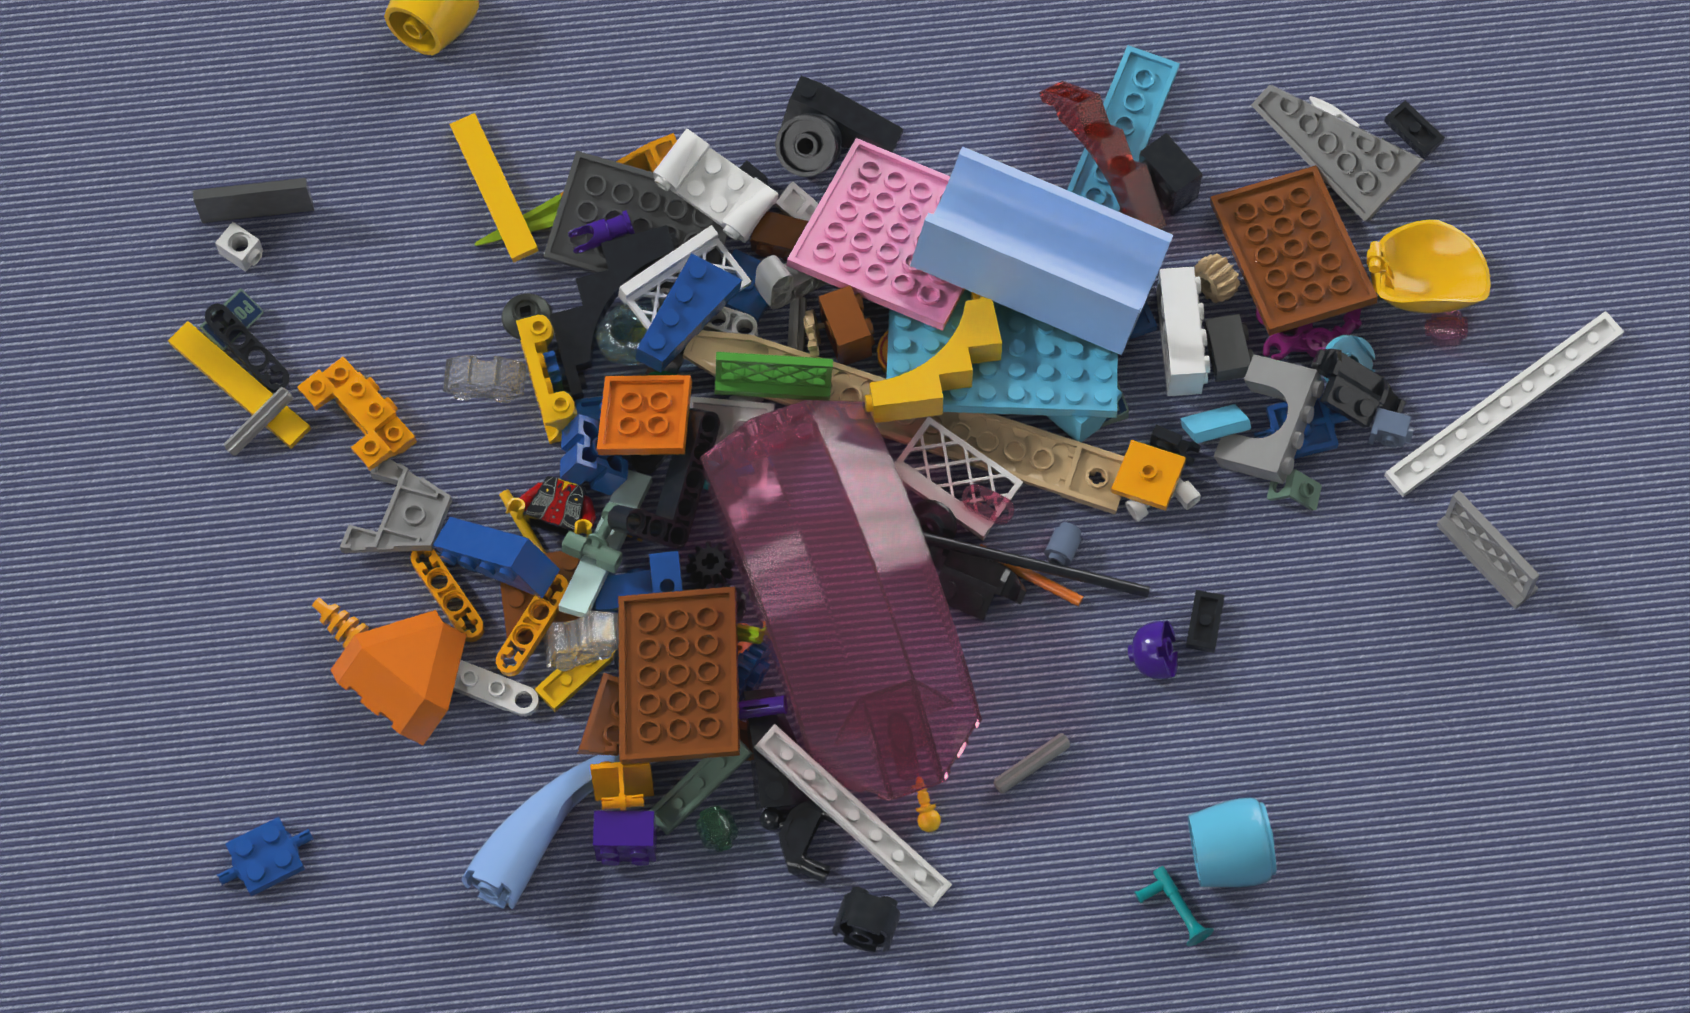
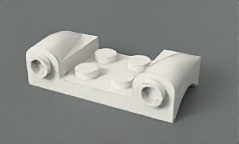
[653,128,778,243]

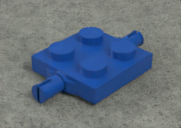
[1254,396,1350,459]
[217,817,314,897]

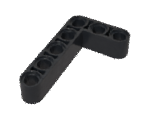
[607,408,720,549]

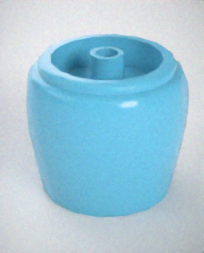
[1188,797,1277,887]

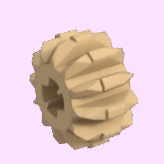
[1194,253,1241,303]

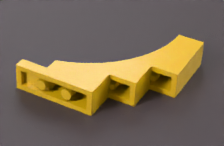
[864,292,1002,423]

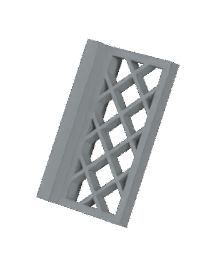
[1436,490,1539,609]

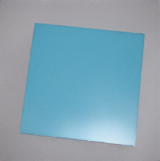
[1180,404,1251,444]

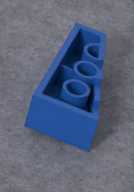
[635,253,742,373]
[432,517,560,598]

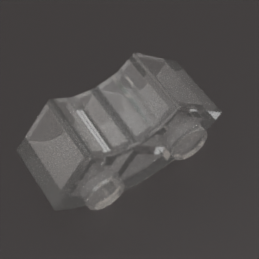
[443,355,527,403]
[544,611,619,671]

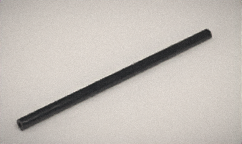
[921,532,1150,598]

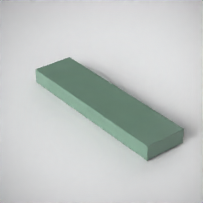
[649,740,753,835]

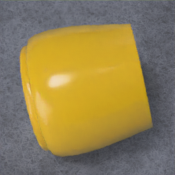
[384,0,479,55]

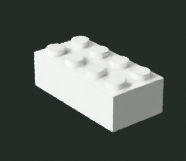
[1156,267,1210,396]

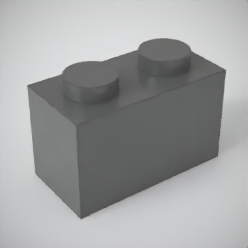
[1204,314,1254,382]

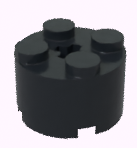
[832,887,900,952]

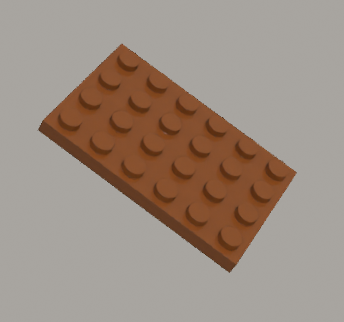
[1210,165,1378,336]
[618,586,740,765]

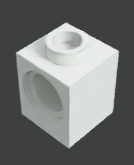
[215,222,263,272]

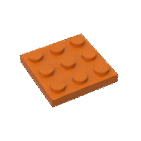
[597,375,692,455]

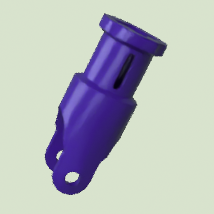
[568,210,635,254]

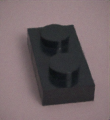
[1384,100,1445,159]
[1185,590,1225,653]

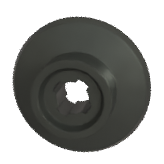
[501,293,552,340]

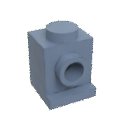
[1368,408,1414,447]

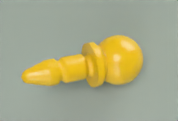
[915,775,941,832]

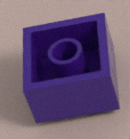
[593,811,657,866]

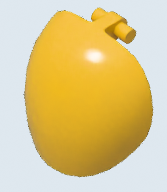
[1366,220,1491,314]

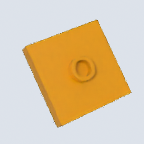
[1111,440,1186,511]

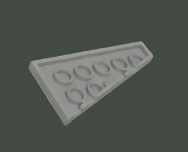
[1251,85,1425,222]

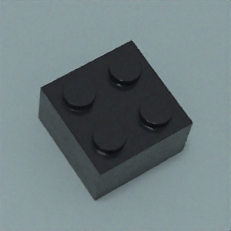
[1137,133,1202,216]

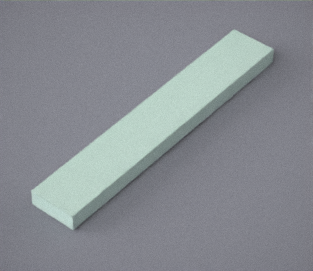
[558,470,652,619]

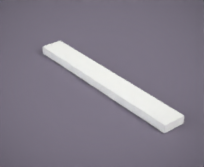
[754,724,952,908]

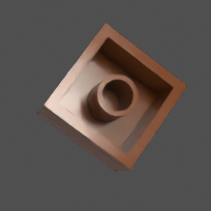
[818,285,875,365]

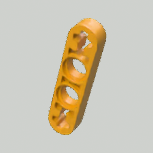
[411,549,484,642]
[496,574,569,676]

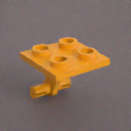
[590,761,654,811]

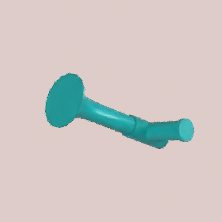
[1134,866,1214,946]

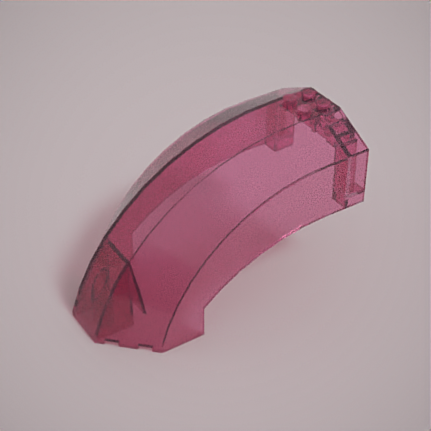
[700,400,982,801]

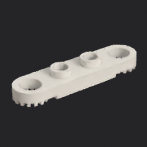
[453,660,539,717]

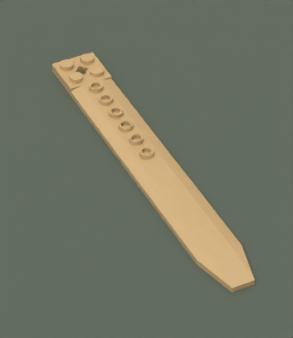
[683,330,1125,515]

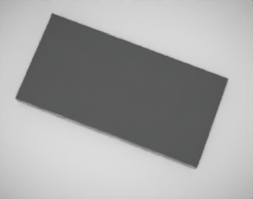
[193,178,314,223]

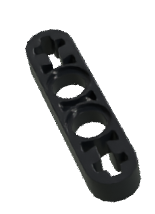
[205,303,290,393]

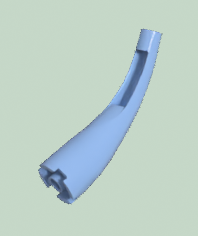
[462,755,657,909]

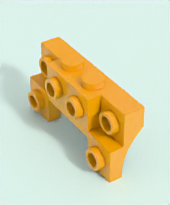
[297,356,417,471]

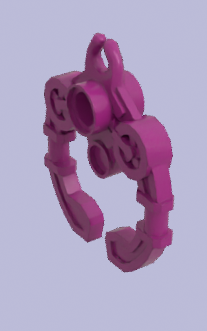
[1255,307,1362,360]

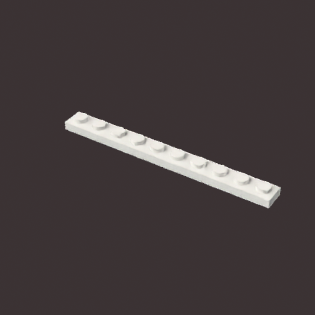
[1384,311,1624,497]

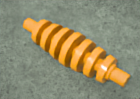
[312,597,369,649]

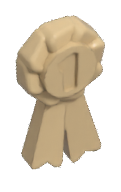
[803,309,825,357]

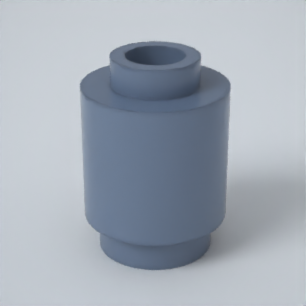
[1044,522,1082,566]

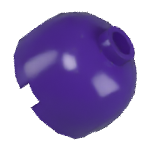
[1128,620,1178,679]

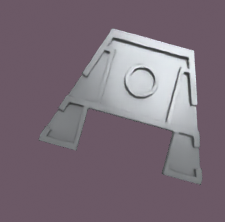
[340,458,452,553]

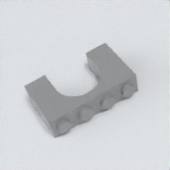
[1213,354,1324,484]

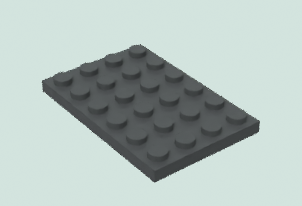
[543,150,728,291]

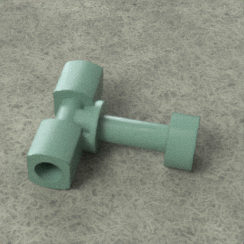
[562,502,622,574]

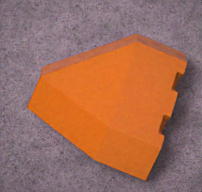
[331,610,467,746]

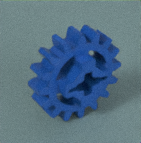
[738,642,772,701]

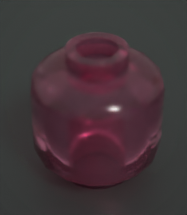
[1425,310,1468,346]

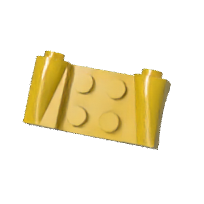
[516,315,577,444]

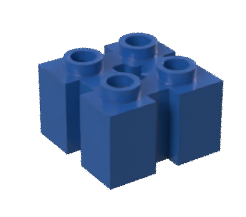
[560,414,628,495]

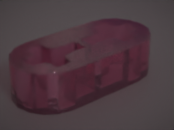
[962,484,1015,525]

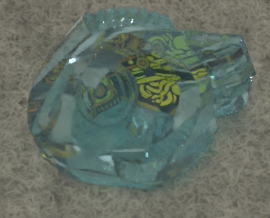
[596,304,660,366]

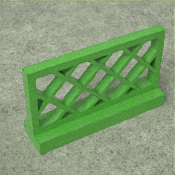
[715,352,833,401]

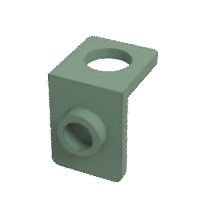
[1267,469,1322,511]

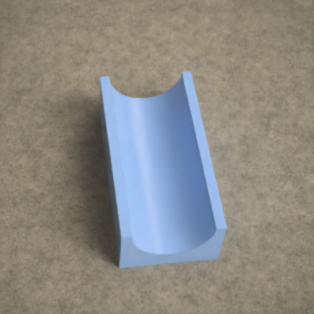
[910,147,1173,355]

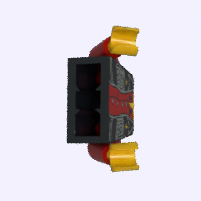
[505,476,596,537]

